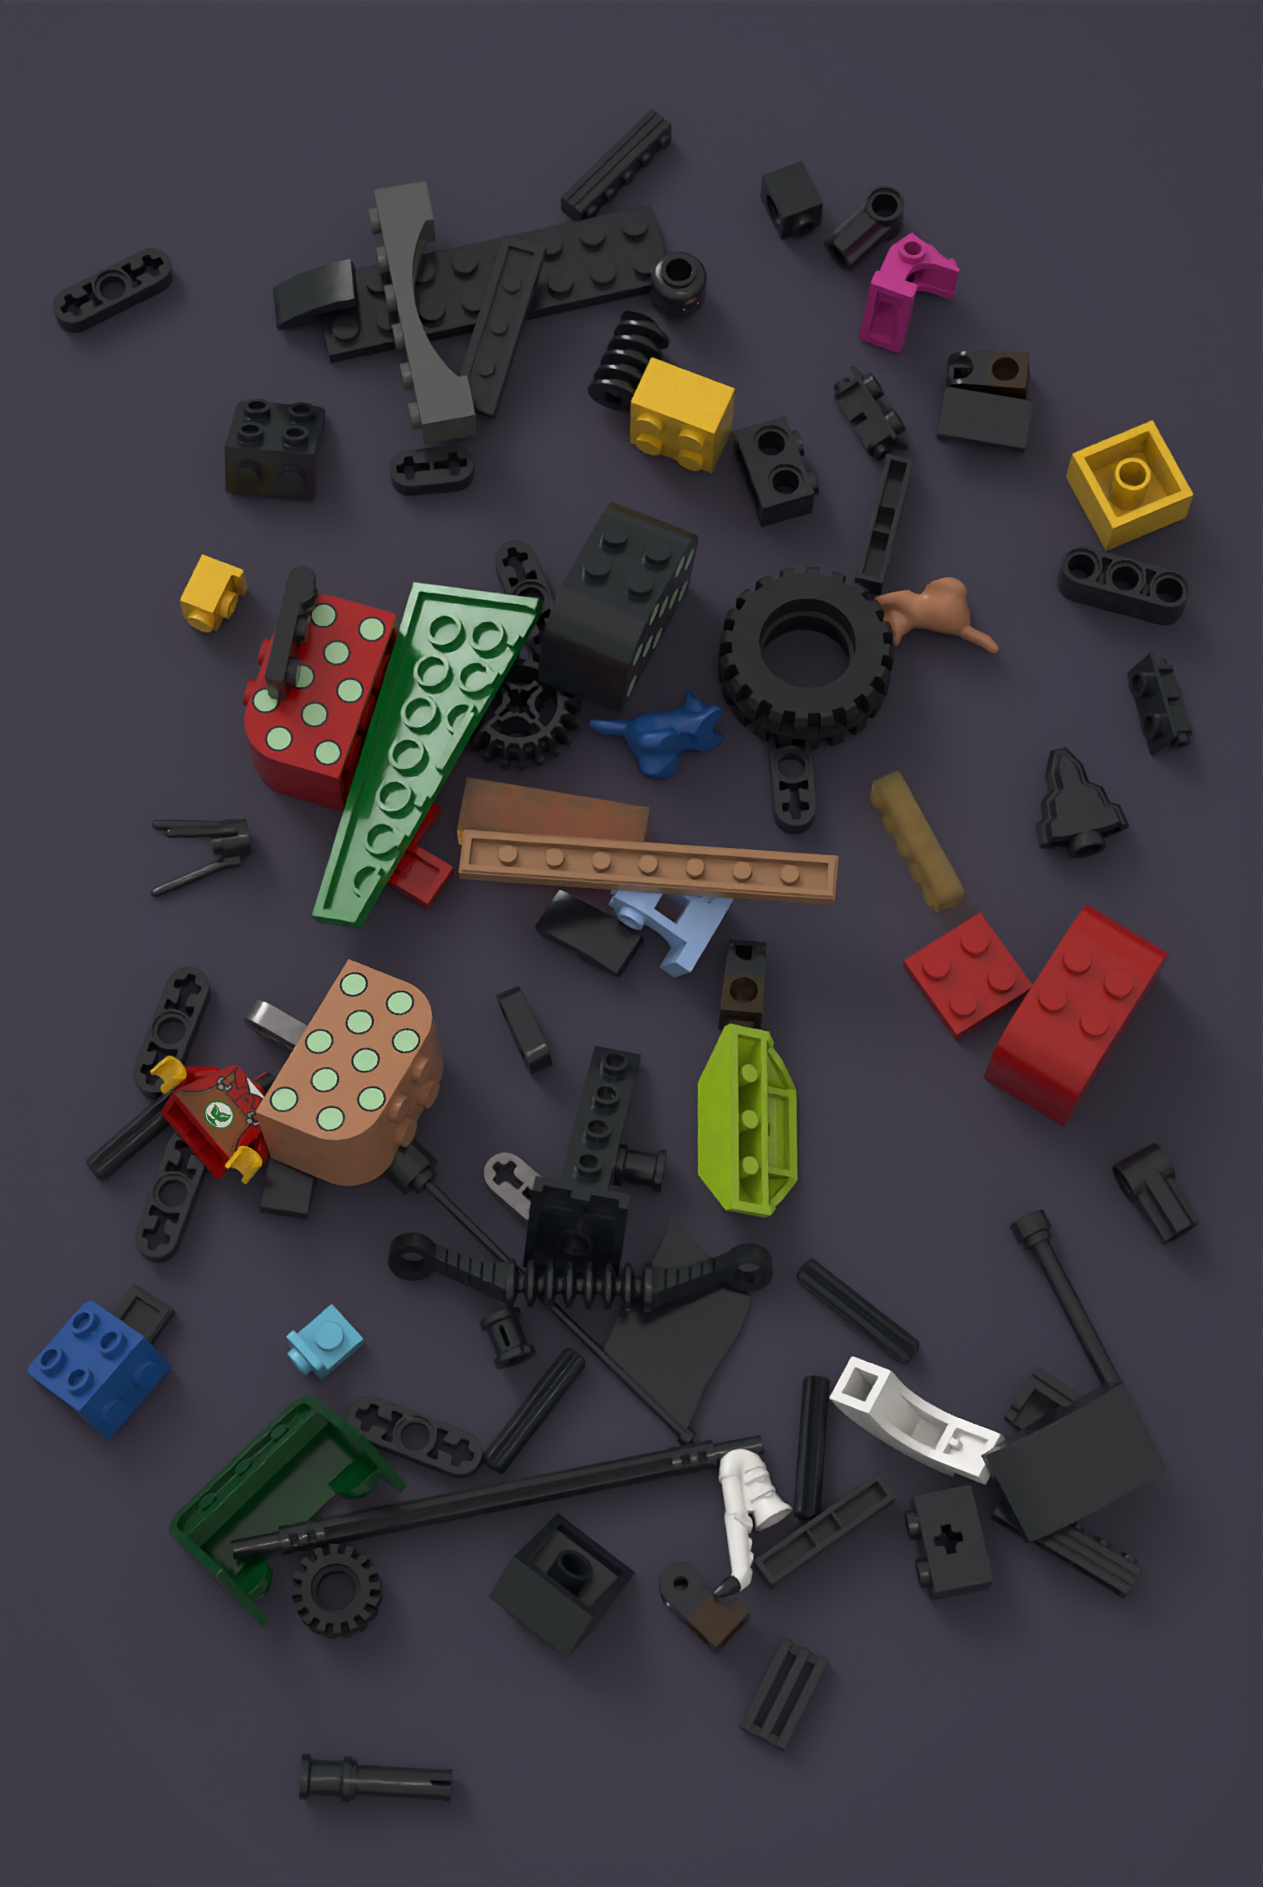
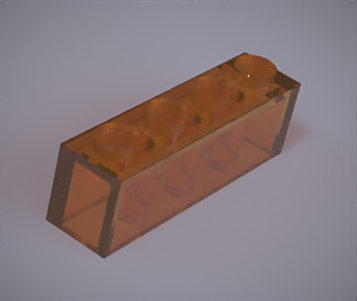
[457,777,650,845]

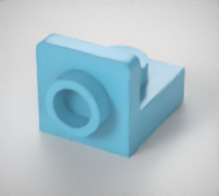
[286,1304,365,1381]

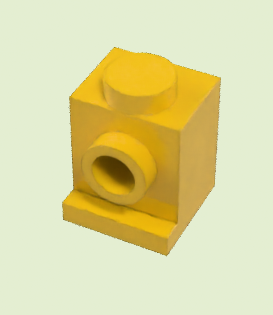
[180,554,248,632]

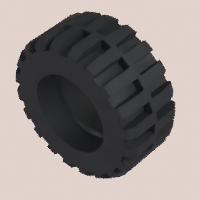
[718,567,895,750]

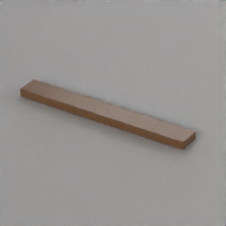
[459,830,839,906]

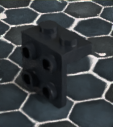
[225,399,325,500]

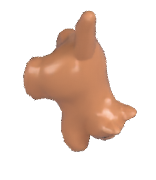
[875,577,999,654]

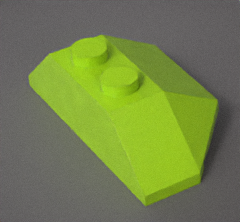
[698,1024,798,1218]

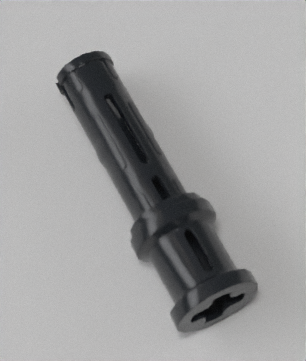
[299,1753,453,1802]

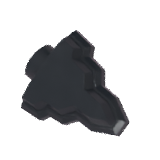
[1035,747,1129,858]

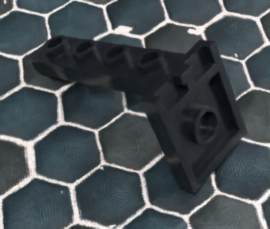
[523,1046,641,1276]

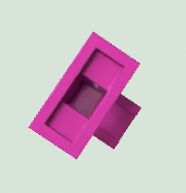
[859,233,960,354]

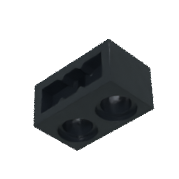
[733,416,819,528]

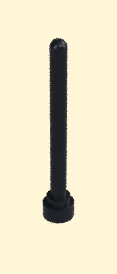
[1009,1209,1122,1384]

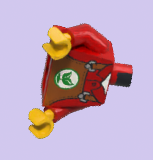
[150,1056,276,1184]

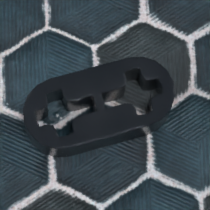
[390,446,475,496]
[496,986,553,1075]

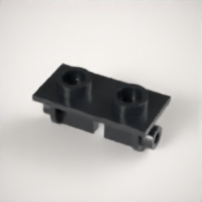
[834,365,909,460]
[1127,653,1192,755]

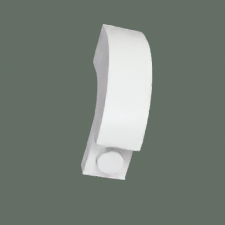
[829,1356,1006,1485]

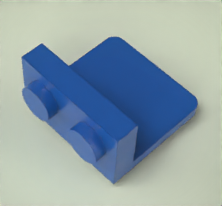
[28,1301,173,1441]

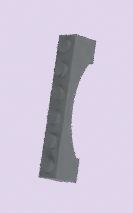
[368,181,477,445]

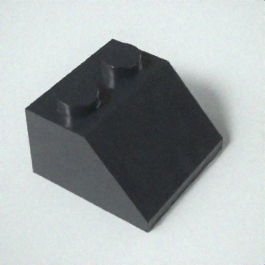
[489,1513,635,1657]

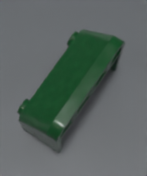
[169,1396,407,1627]

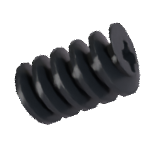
[587,310,670,410]

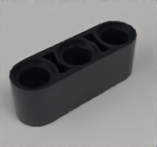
[1057,546,1190,625]

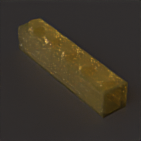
[869,770,965,913]

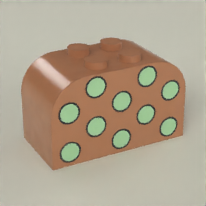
[256,959,444,1186]

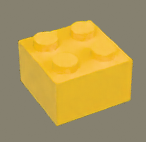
[630,357,735,474]
[1066,420,1194,551]

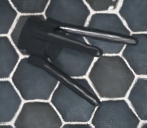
[151,818,251,897]

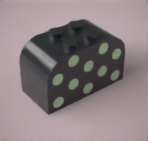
[536,501,698,714]

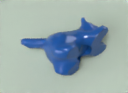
[589,689,724,779]

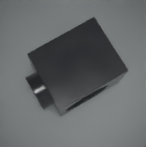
[760,161,823,240]

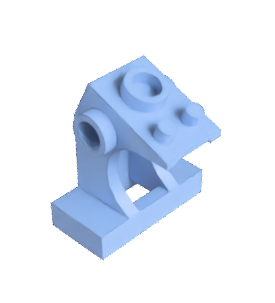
[608,890,734,978]

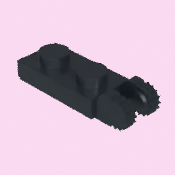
[265,565,318,701]

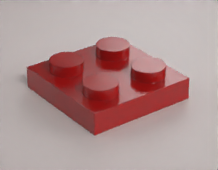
[902,912,1033,1041]

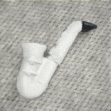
[713,1449,792,1599]

